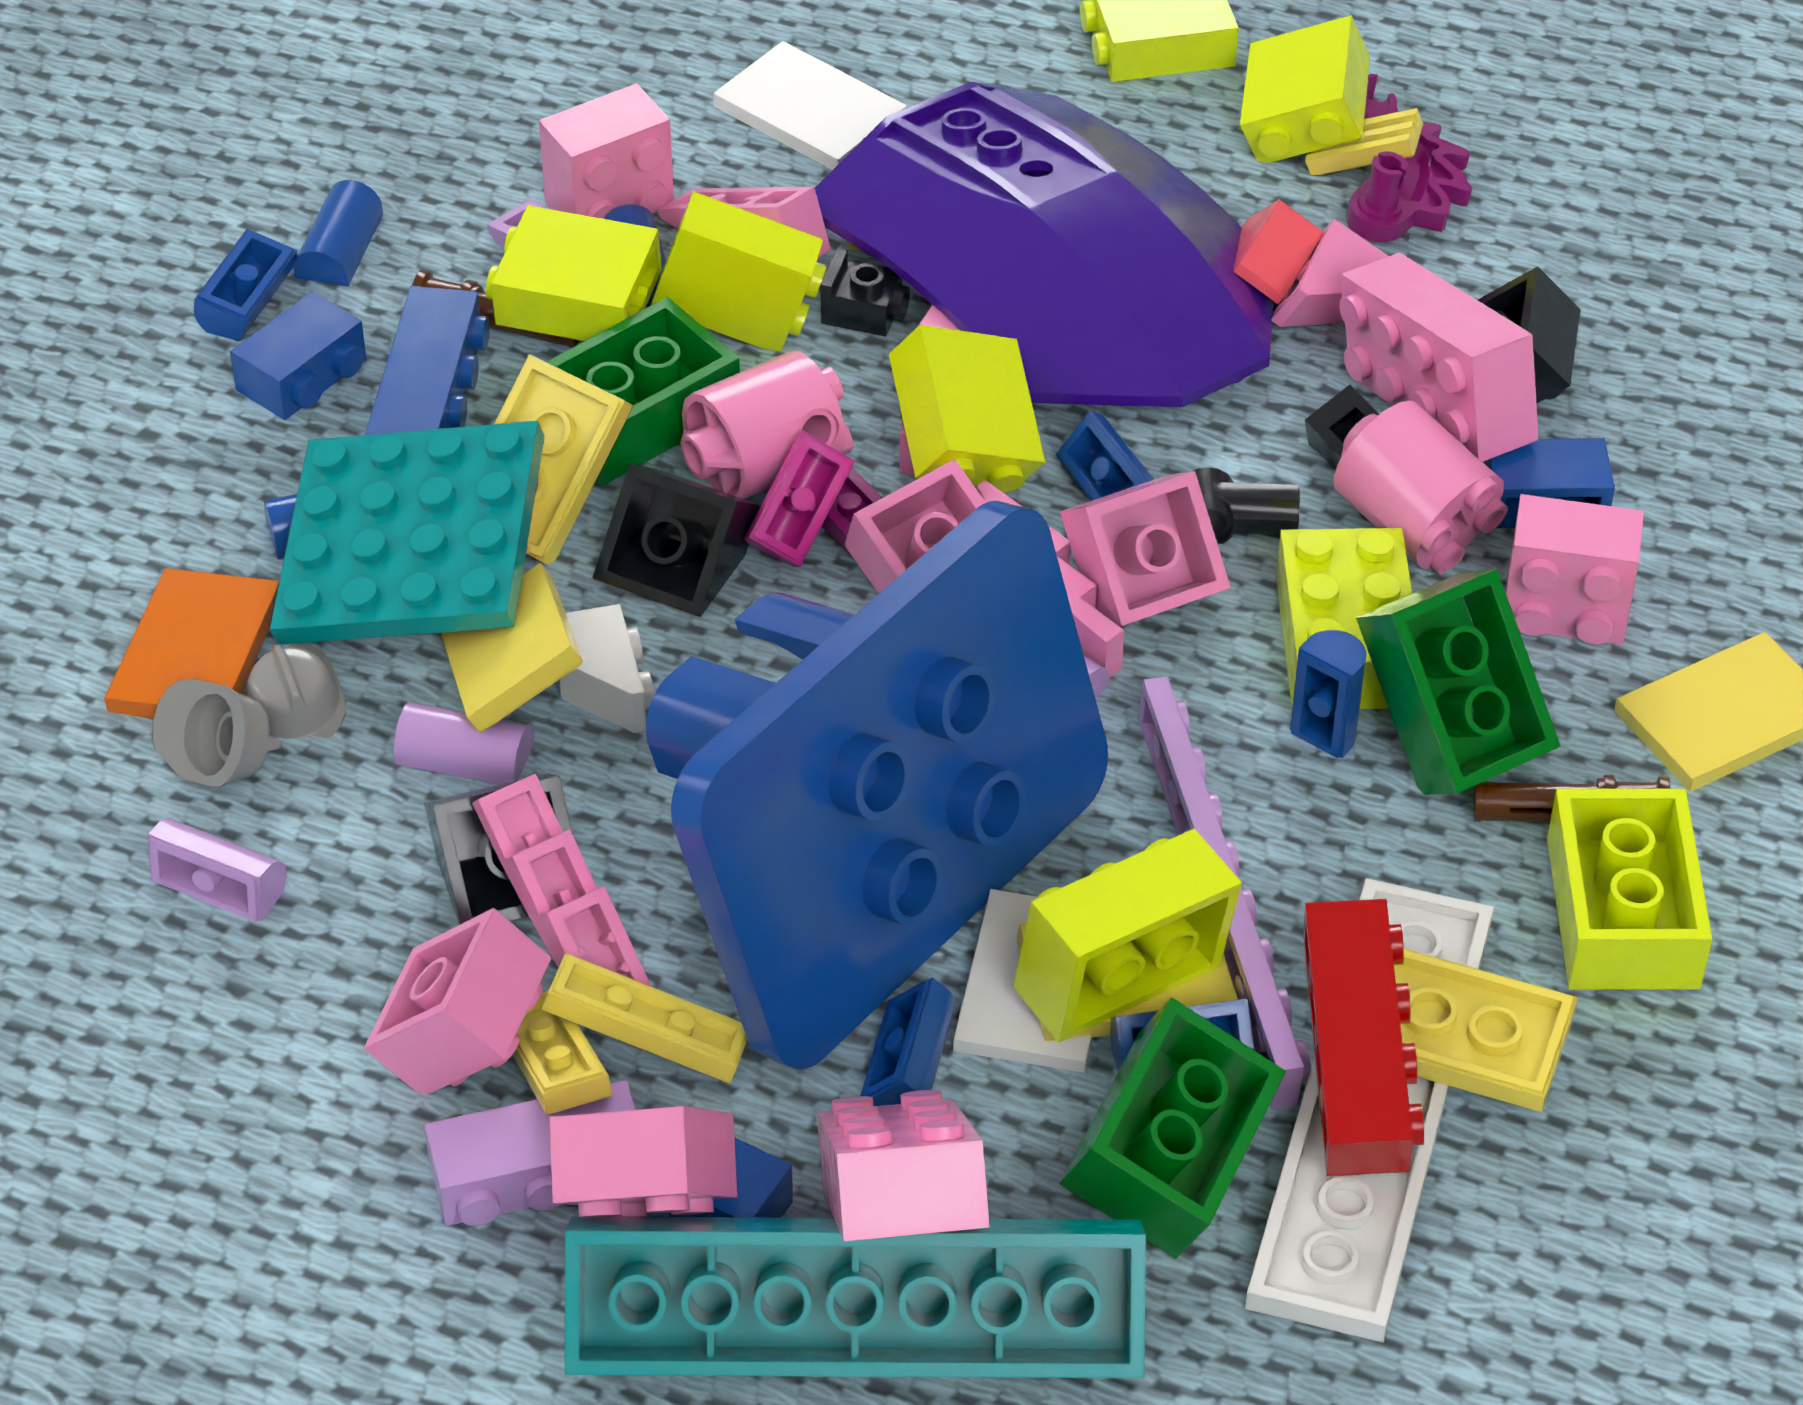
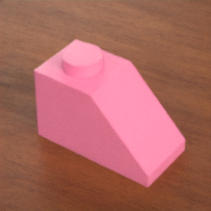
[1271,219,1388,327]

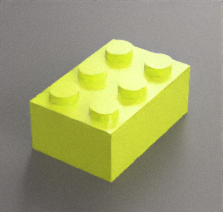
[1276,528,1412,709]
[1547,789,1712,990]
[1013,828,1242,1043]

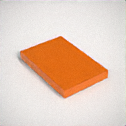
[104,568,279,719]

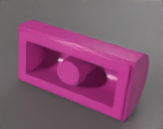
[744,432,855,567]

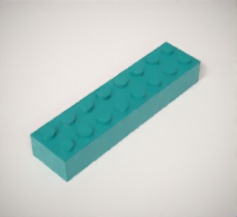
[565,1216,1146,1378]

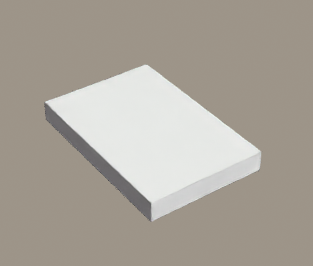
[713,41,907,170]
[953,889,1092,1073]

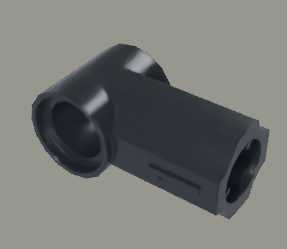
[1193,467,1300,544]

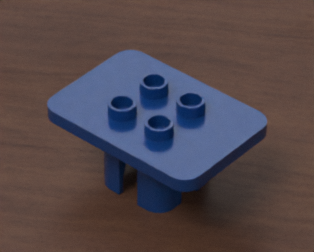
[646,501,1108,1069]

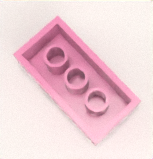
[1339,252,1539,462]
[817,1090,990,1241]

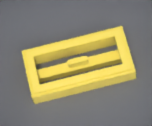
[1305,108,1423,176]

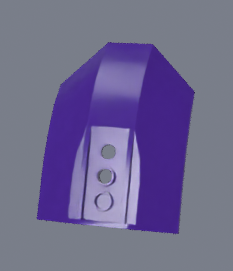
[815,82,1274,407]

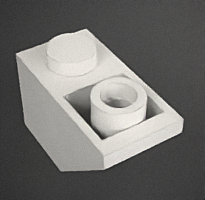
[557,604,654,733]

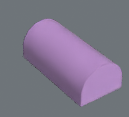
[394,702,535,784]
[148,818,287,922]

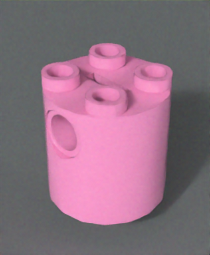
[681,350,853,500]
[1333,400,1508,575]

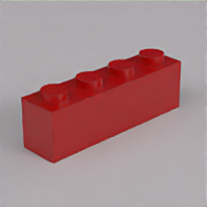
[1303,899,1424,1176]

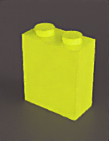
[1080,0,1239,82]
[1240,15,1370,163]
[651,191,826,351]
[486,205,662,341]
[889,324,1046,493]

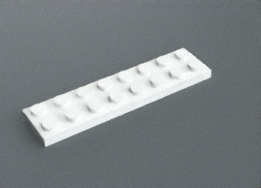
[1245,878,1494,1343]

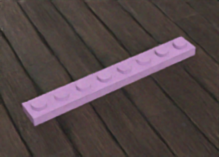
[1138,677,1310,1110]

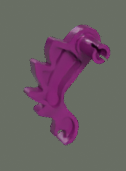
[1346,74,1472,243]

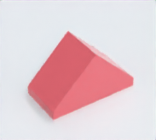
[1233,199,1324,304]

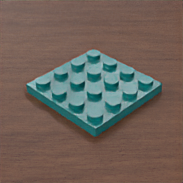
[270,421,545,645]

